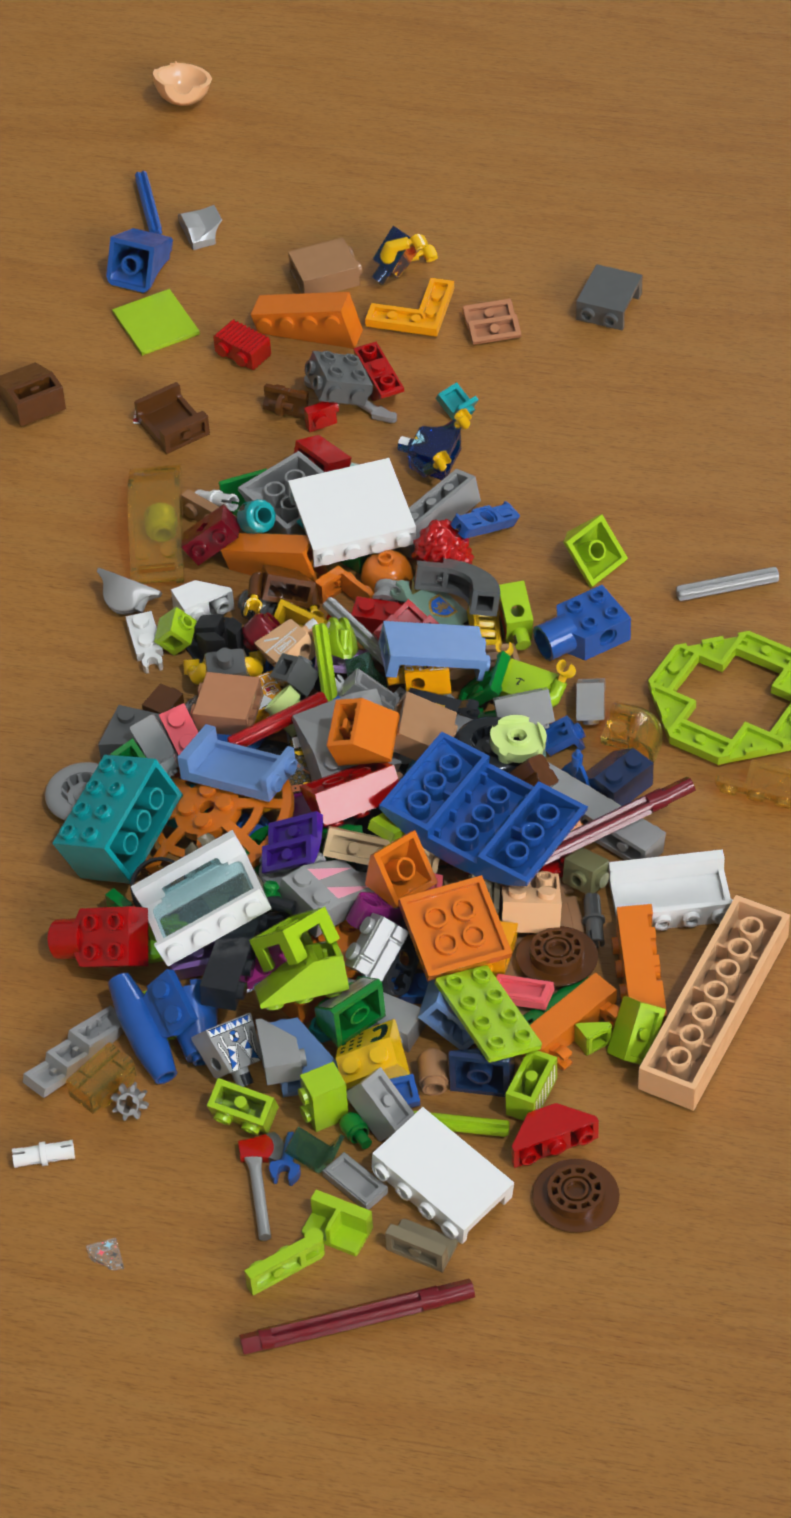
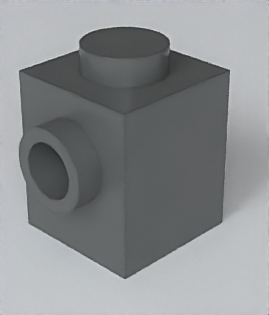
[269,653,319,697]

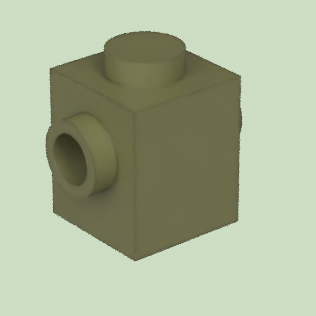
[562,847,610,894]

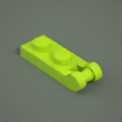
[244,1228,325,1296]

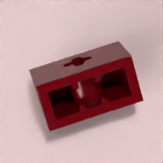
[181,504,240,565]

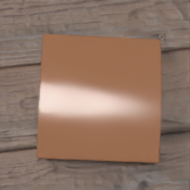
[463,298,521,345]

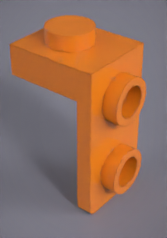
[315,565,374,605]

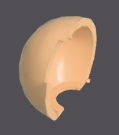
[153,61,212,106]

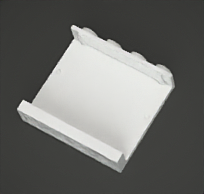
[288,458,416,567]

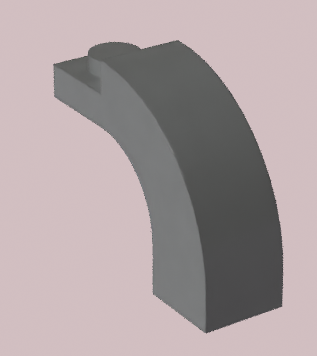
[414,558,500,617]

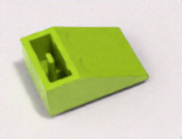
[254,941,349,1010]

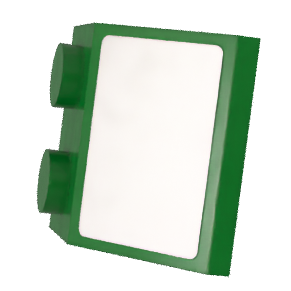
[315,976,386,1048]

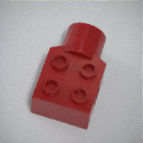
[47,906,148,968]

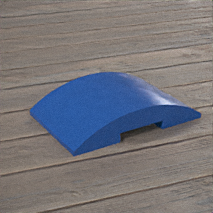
[379,732,588,886]

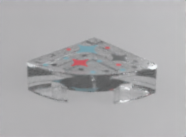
[86,1238,124,1270]

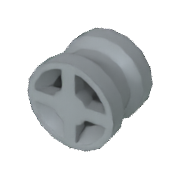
[372,579,401,602]

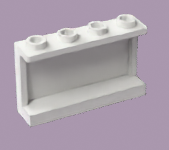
[608,849,733,930]
[371,1107,514,1244]

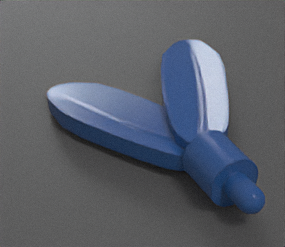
[561,749,591,787]

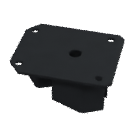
[185,614,258,663]

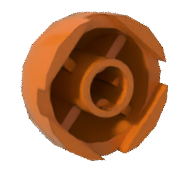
[361,550,413,593]

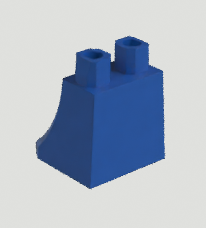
[106,228,173,293]

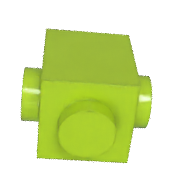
[154,607,197,656]

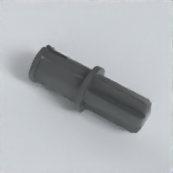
[582,893,605,949]

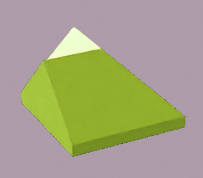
[563,514,628,587]

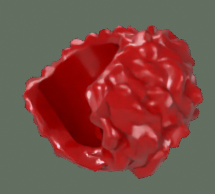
[411,519,475,564]

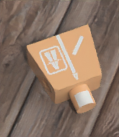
[255,618,318,667]

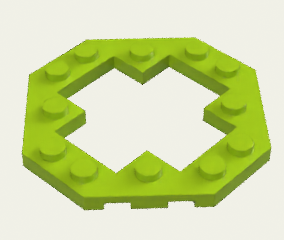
[648,631,791,765]

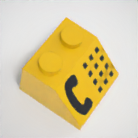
[336,1019,410,1089]

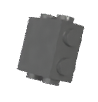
[305,351,373,406]

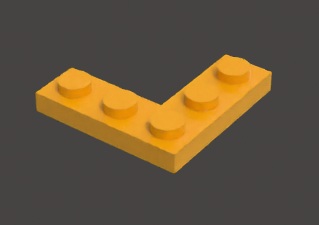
[365,278,455,337]

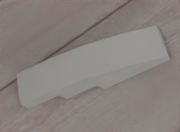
[23,1006,124,1098]

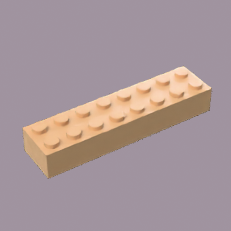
[638,895,790,1111]

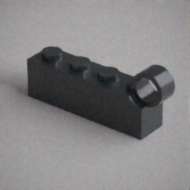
[200,897,288,1011]

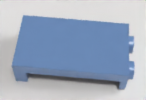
[378,621,490,681]
[177,724,298,802]

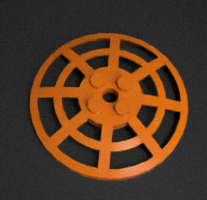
[144,766,294,886]

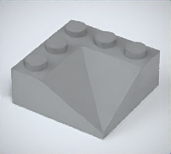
[238,451,324,535]
[292,688,402,781]

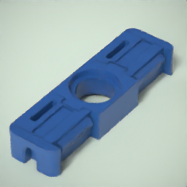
[450,501,520,539]

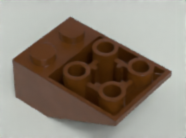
[0,362,66,426]

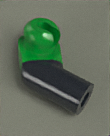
[263,880,297,915]

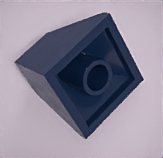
[449,1048,515,1097]

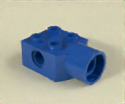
[533,585,631,661]

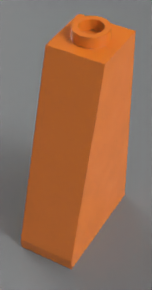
[221,533,328,582]

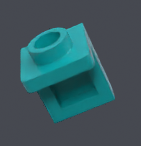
[435,382,479,422]

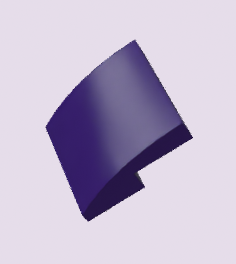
[262,811,323,875]

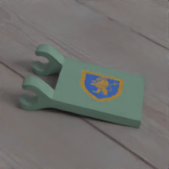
[390,576,469,625]

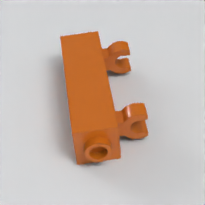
[521,973,620,1070]

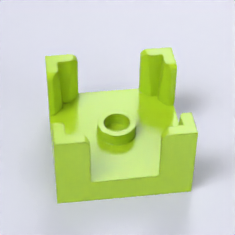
[249,906,340,972]

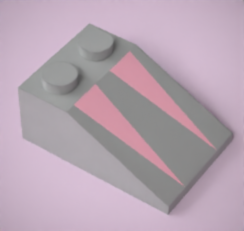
[279,859,375,938]

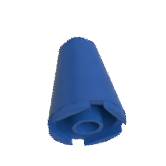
[176,979,218,1066]

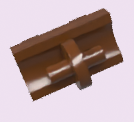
[262,383,309,418]

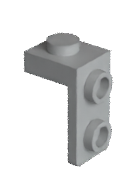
[130,714,179,777]

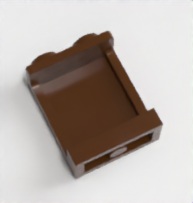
[134,382,210,454]

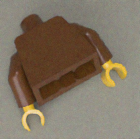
[243,565,325,619]

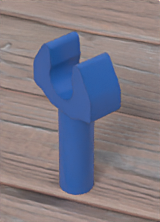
[269,1132,301,1186]

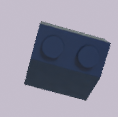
[586,748,654,806]

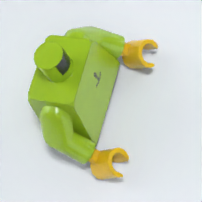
[495,640,576,708]

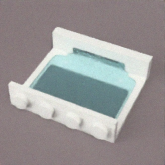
[131,830,272,966]

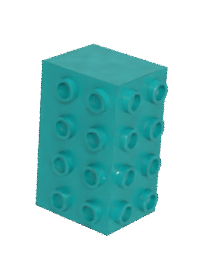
[52,755,183,884]

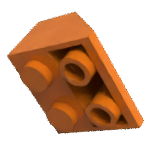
[327,698,400,766]

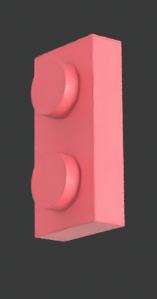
[159,703,198,756]

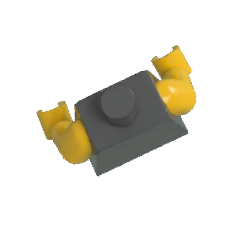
[183,648,266,685]

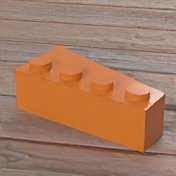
[251,292,363,349]
[611,904,667,1029]

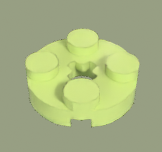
[489,715,547,764]

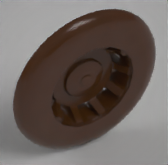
[516,926,598,986]
[533,1159,620,1233]

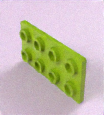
[435,965,542,1063]

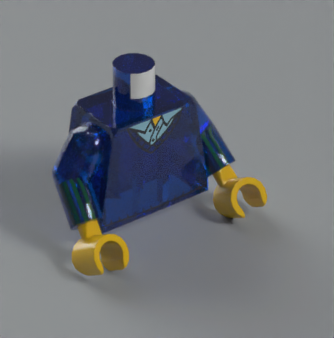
[398,408,472,480]

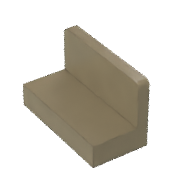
[385,1219,458,1273]

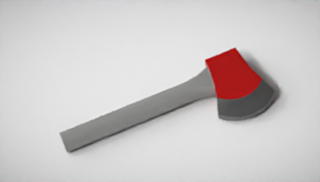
[238,1132,284,1241]

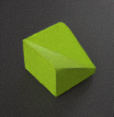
[575,1022,612,1056]

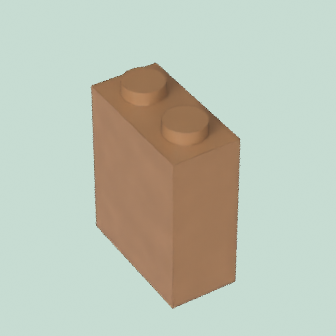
[288,237,362,294]

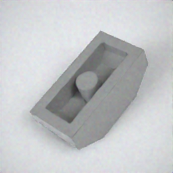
[178,205,222,250]

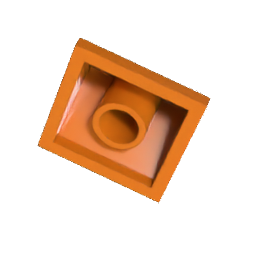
[365,830,438,908]

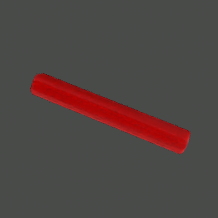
[227,692,328,747]

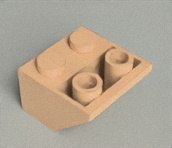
[500,871,562,933]

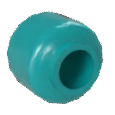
[237,499,276,534]

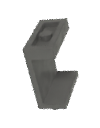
[576,264,643,331]

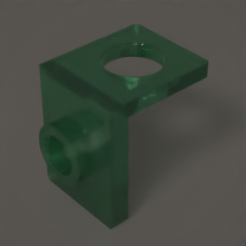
[285,1127,345,1173]

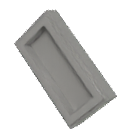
[322,1152,388,1210]

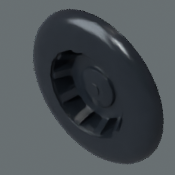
[455,716,522,772]

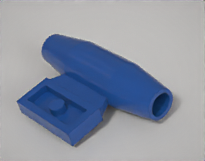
[108,969,198,1084]

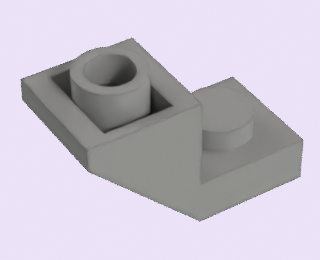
[576,678,606,725]

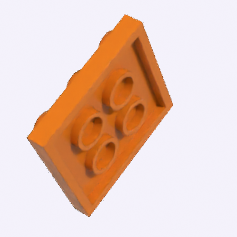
[398,875,512,981]

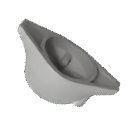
[97,568,162,615]

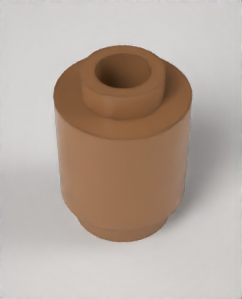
[417,1048,449,1095]

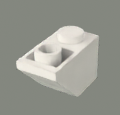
[171,580,235,623]

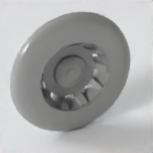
[45,762,98,821]

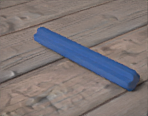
[135,171,162,235]

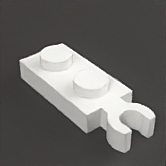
[126,611,164,674]

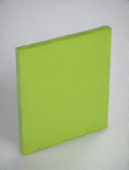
[112,289,200,356]

